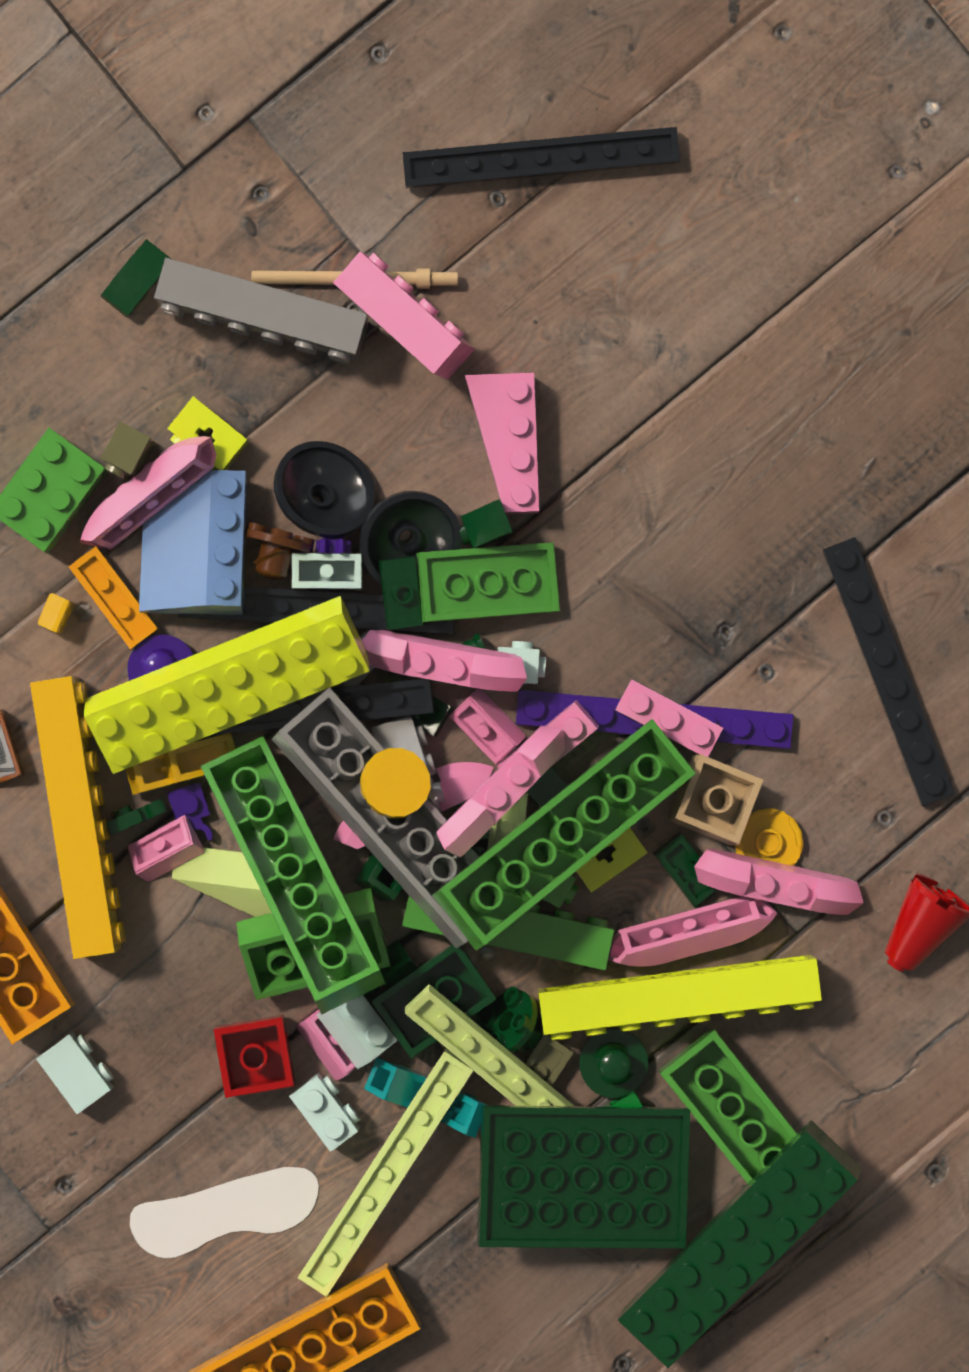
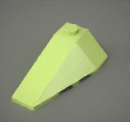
[172,847,271,917]

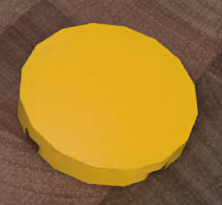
[360,748,431,818]
[735,808,803,866]

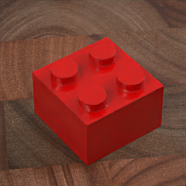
[213,1014,296,1098]

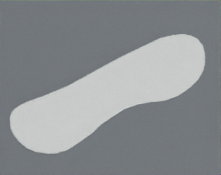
[130,1167,319,1258]

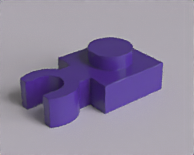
[316,536,352,554]
[167,782,213,841]

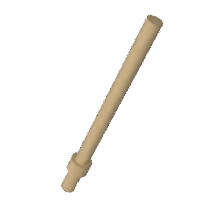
[251,268,458,289]

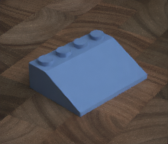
[139,470,248,615]

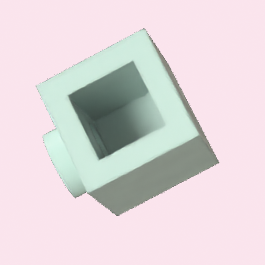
[498,641,546,684]

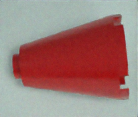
[884,873,969,972]

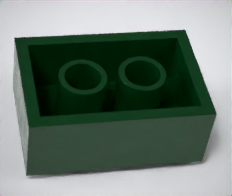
[371,943,497,1058]

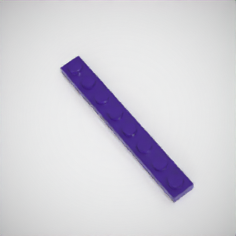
[516,690,793,749]

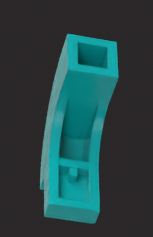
[364,1057,487,1138]

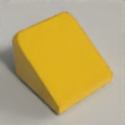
[38,593,74,634]

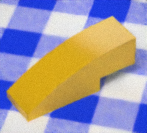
[126,733,235,795]

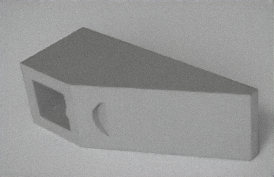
[372,715,446,815]

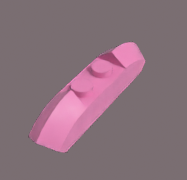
[80,436,217,550]
[362,630,527,692]
[436,726,565,857]
[333,762,494,849]
[694,849,864,915]
[608,896,777,967]

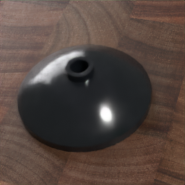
[273,441,375,538]
[359,491,462,591]

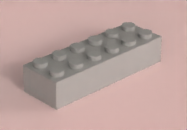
[154,258,369,365]

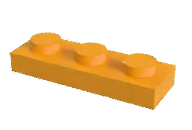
[68,546,159,650]

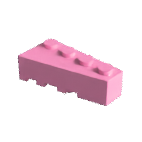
[333,251,475,380]
[465,373,539,515]

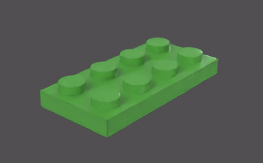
[416,542,560,622]

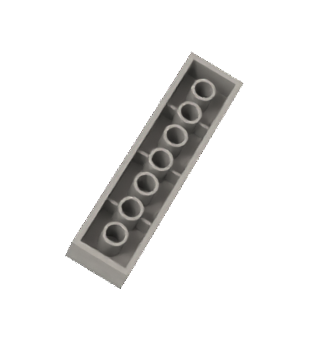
[272,687,479,948]

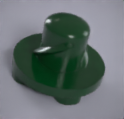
[478,987,543,1053]
[579,1028,648,1098]

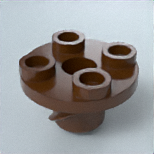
[245,522,315,580]

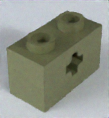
[100,421,156,481]

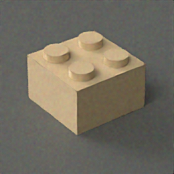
[667,754,763,846]

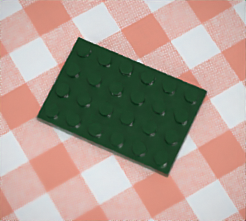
[477,1105,690,1248]

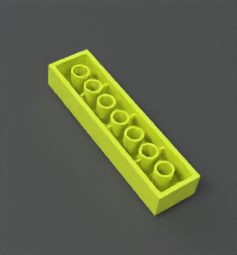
[84,596,370,774]
[538,955,822,1040]

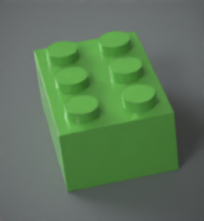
[0,428,108,554]

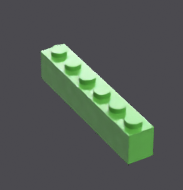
[402,896,614,970]

